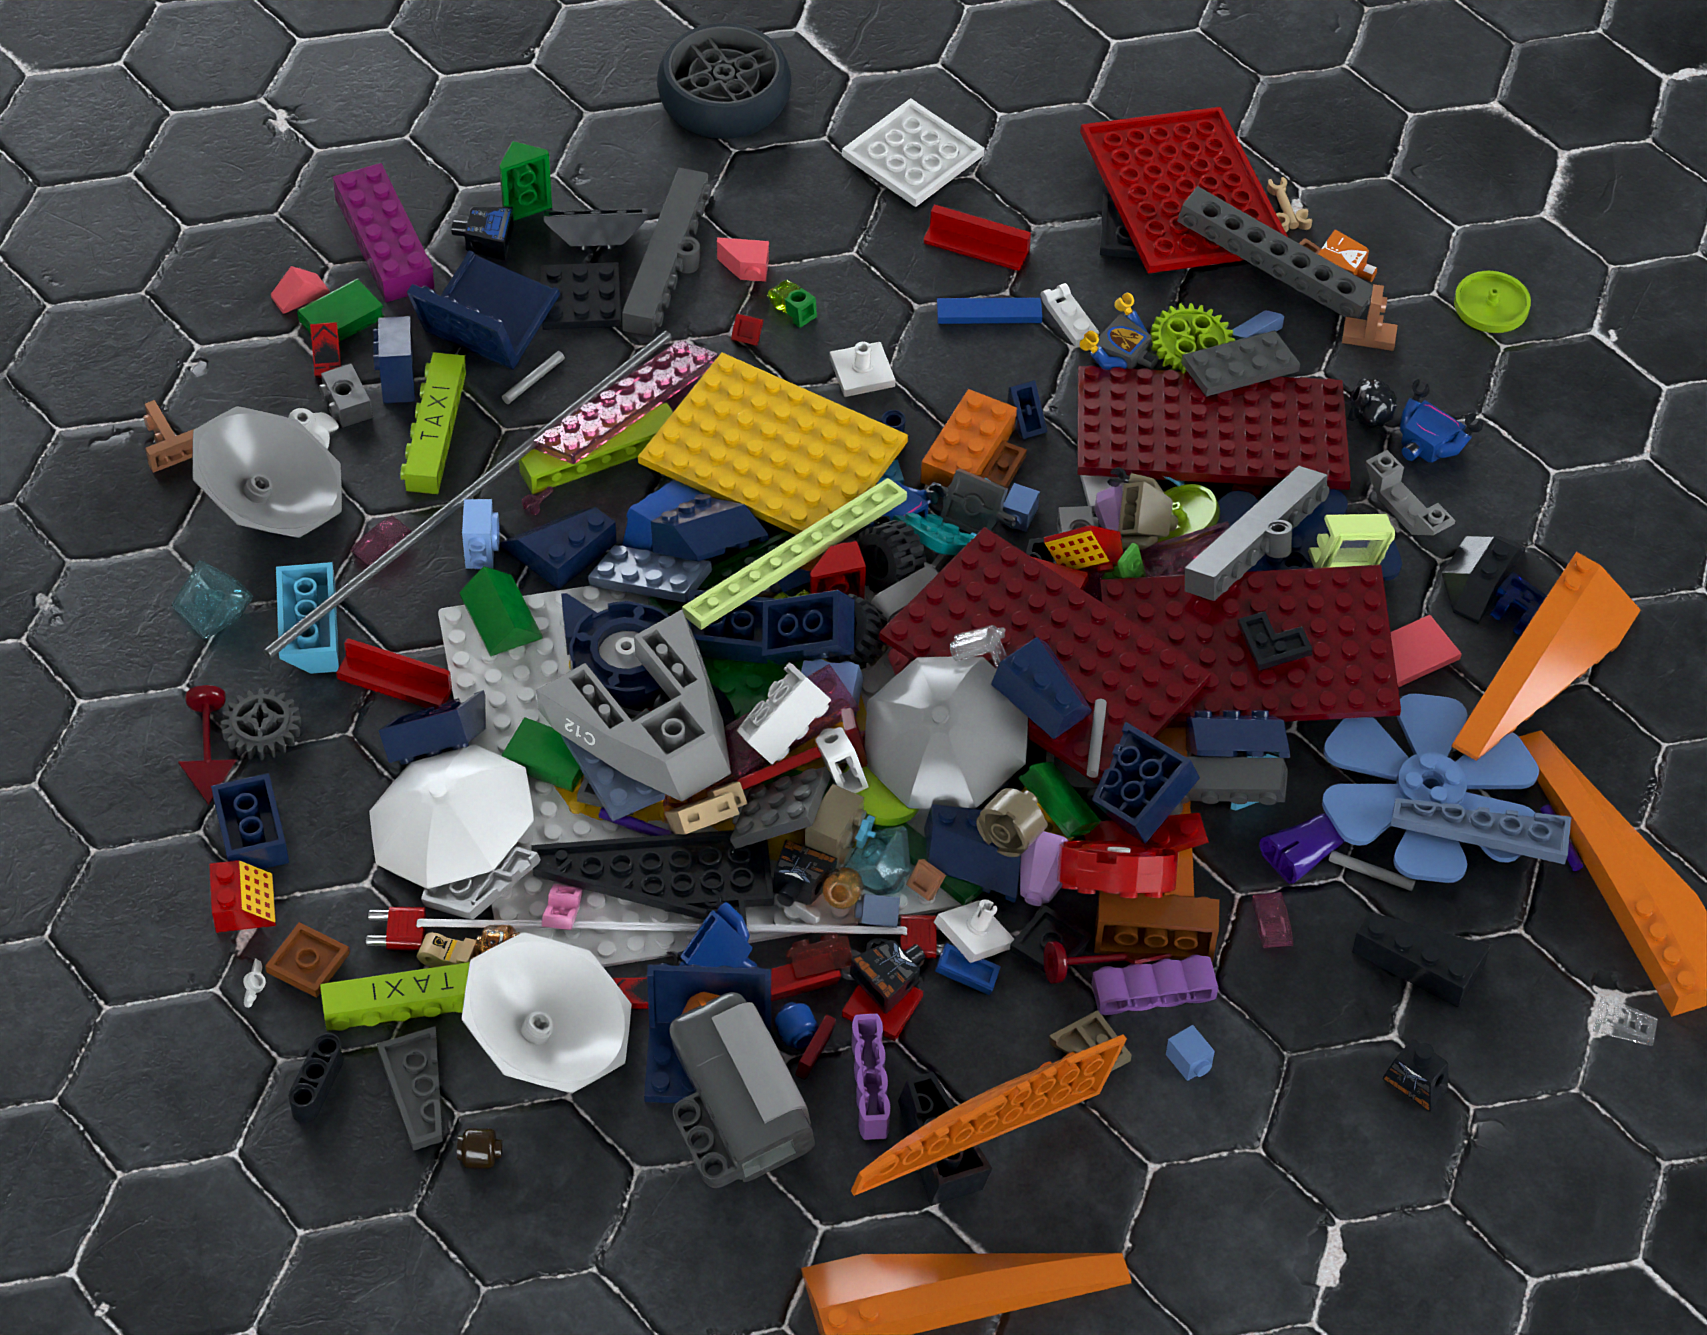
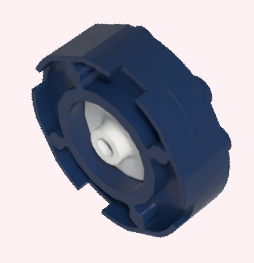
[569,601,669,711]

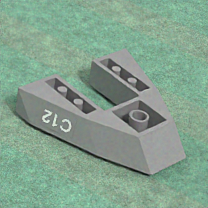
[536,610,731,802]

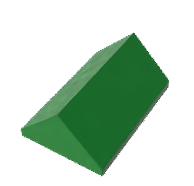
[499,141,552,221]
[459,566,543,657]

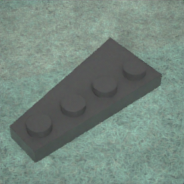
[377,1026,443,1151]

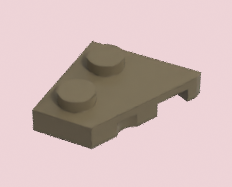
[1049,1010,1132,1071]

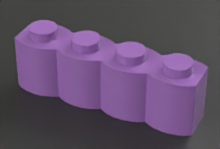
[1091,955,1218,1015]
[851,1014,890,1140]

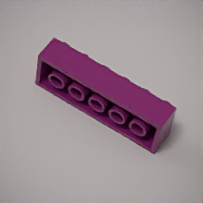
[333,163,435,303]

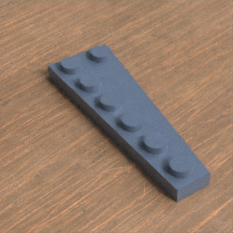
[1391,798,1571,864]

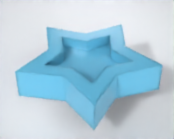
[855,815,876,849]

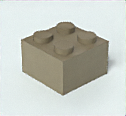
[805,784,866,872]

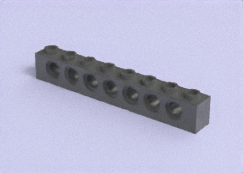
[1177,186,1373,319]

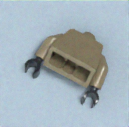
[1107,467,1178,550]

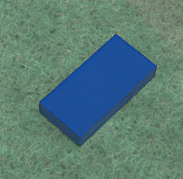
[935,943,1001,995]

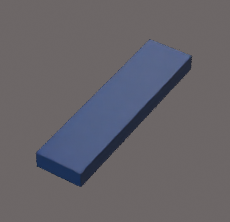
[937,298,1042,324]

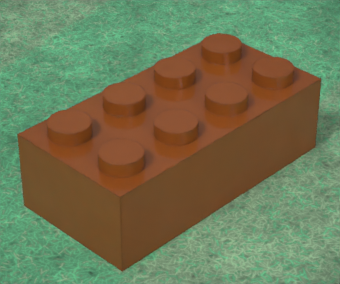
[1094,891,1219,962]

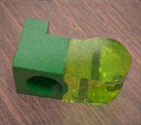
[768,280,817,328]

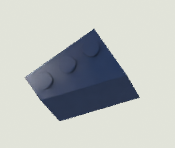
[651,494,769,562]
[500,507,617,590]
[991,637,1092,739]
[378,690,486,765]
[1186,710,1290,758]
[1092,722,1200,843]
[924,804,1021,902]

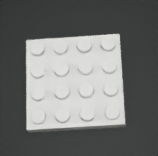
[842,98,985,207]

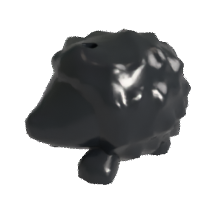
[1348,378,1397,428]

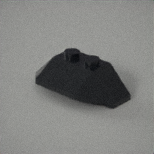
[544,208,648,250]
[1442,536,1526,624]

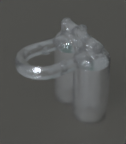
[950,625,1007,669]

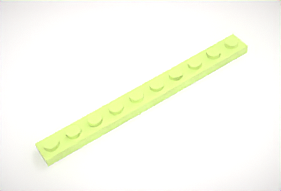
[682,478,907,630]

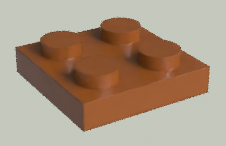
[265,922,350,998]

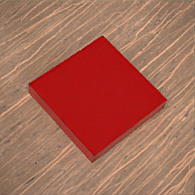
[842,985,923,1041]

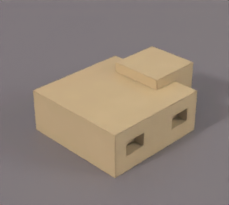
[664,782,747,834]

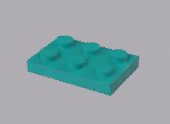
[893,513,975,555]

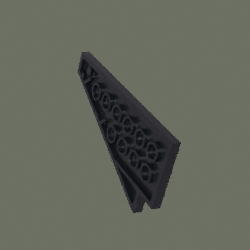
[531,830,774,926]

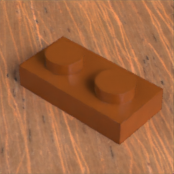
[981,440,1027,488]

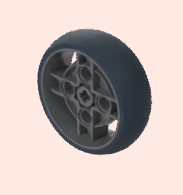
[657,23,791,139]

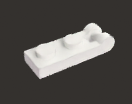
[1041,283,1099,348]

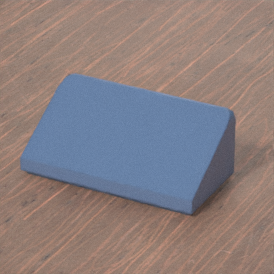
[1231,310,1284,341]

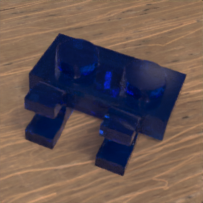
[1490,572,1547,636]

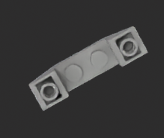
[1365,450,1455,535]

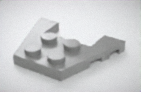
[421,847,541,920]

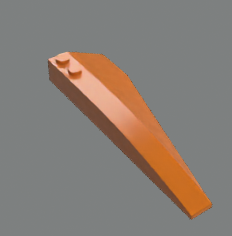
[1451,552,1641,761]
[851,1034,1127,1196]
[801,1253,1132,1335]

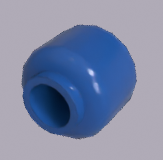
[774,1002,819,1049]

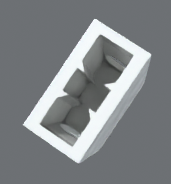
[815,727,869,793]

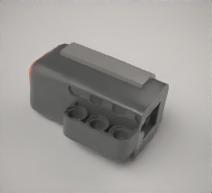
[669,992,815,1188]

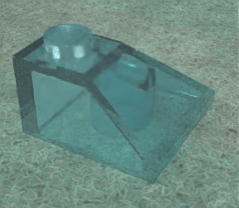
[171,560,254,639]
[838,826,911,895]

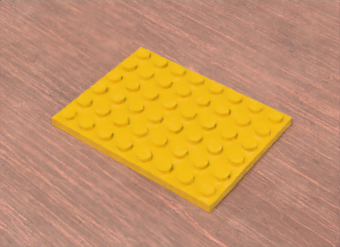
[638,352,908,535]

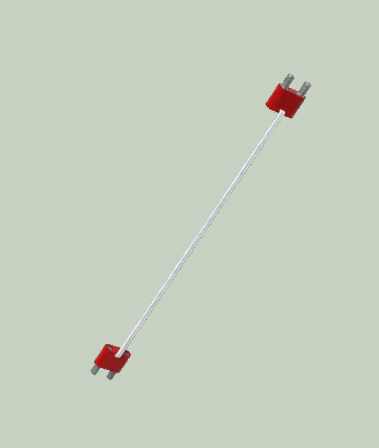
[366,907,956,958]

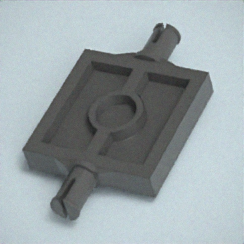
[931,468,1017,534]

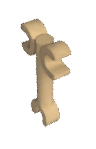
[1267,177,1312,232]

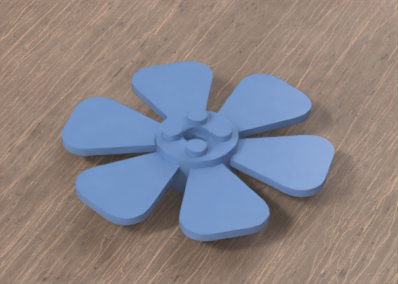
[1322,694,1539,883]

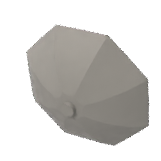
[192,406,342,538]
[865,657,1028,809]

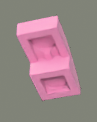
[542,883,583,930]

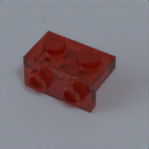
[785,933,853,978]

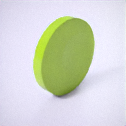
[1454,271,1531,333]
[1153,484,1220,550]
[843,765,919,826]

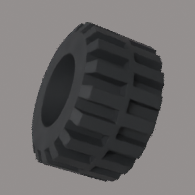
[856,520,926,593]
[824,594,888,670]

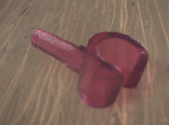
[522,486,553,515]

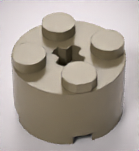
[976,788,1048,857]

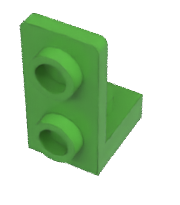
[1102,543,1146,579]

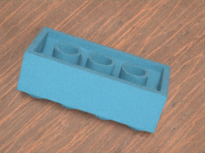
[276,562,339,674]

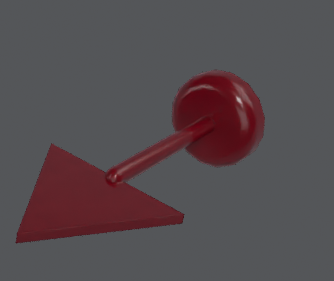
[178,685,237,805]
[1044,941,1171,984]

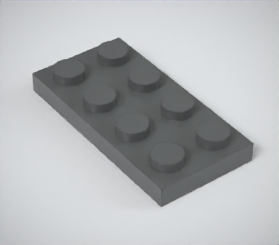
[1181,330,1300,397]

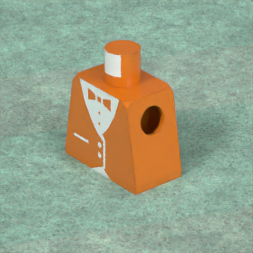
[1318,230,1377,282]

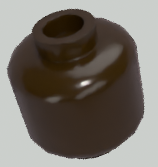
[457,1128,503,1169]

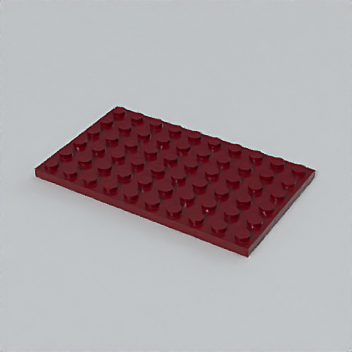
[1077,366,1351,490]
[879,527,1211,785]
[1100,565,1401,728]

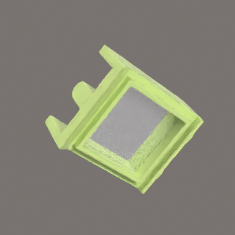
[1308,514,1395,568]

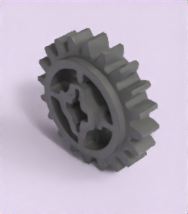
[221,688,302,760]

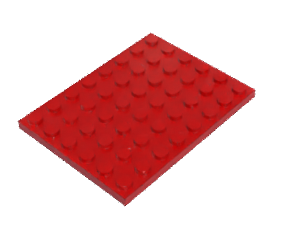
[1080,107,1288,274]

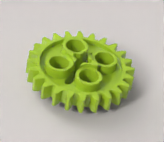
[1150,303,1235,373]

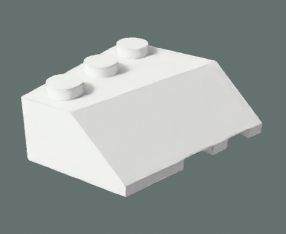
[737,662,831,764]

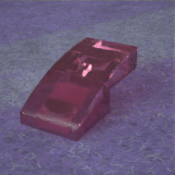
[350,515,412,566]
[1252,892,1293,948]

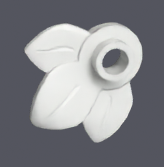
[289,408,339,449]

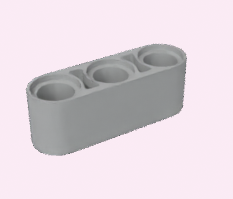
[870,565,939,626]

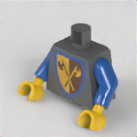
[1079,292,1158,370]

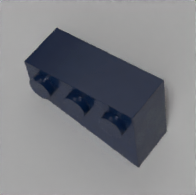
[373,316,415,404]

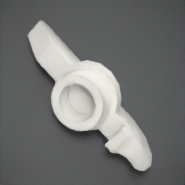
[774,894,819,924]
[243,959,266,1008]

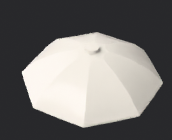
[369,744,534,889]
[462,932,632,1093]

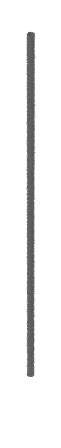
[263,331,671,659]

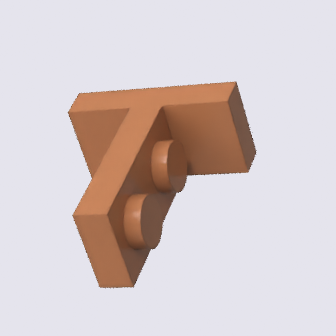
[1342,284,1398,351]
[143,400,196,473]

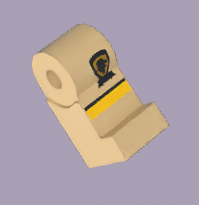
[417,933,478,968]

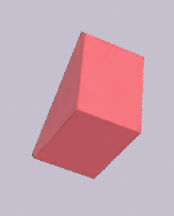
[271,266,330,314]

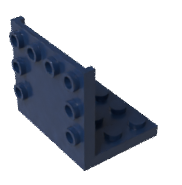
[407,250,560,370]
[644,963,771,1103]

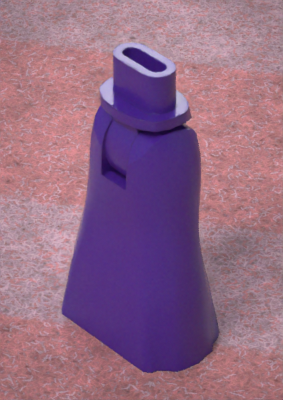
[1259,813,1345,884]

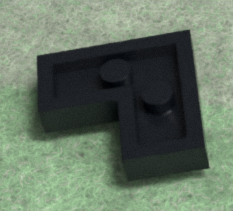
[1238,611,1313,671]

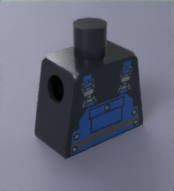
[452,207,514,260]

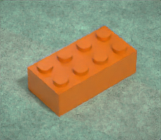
[921,389,1017,487]

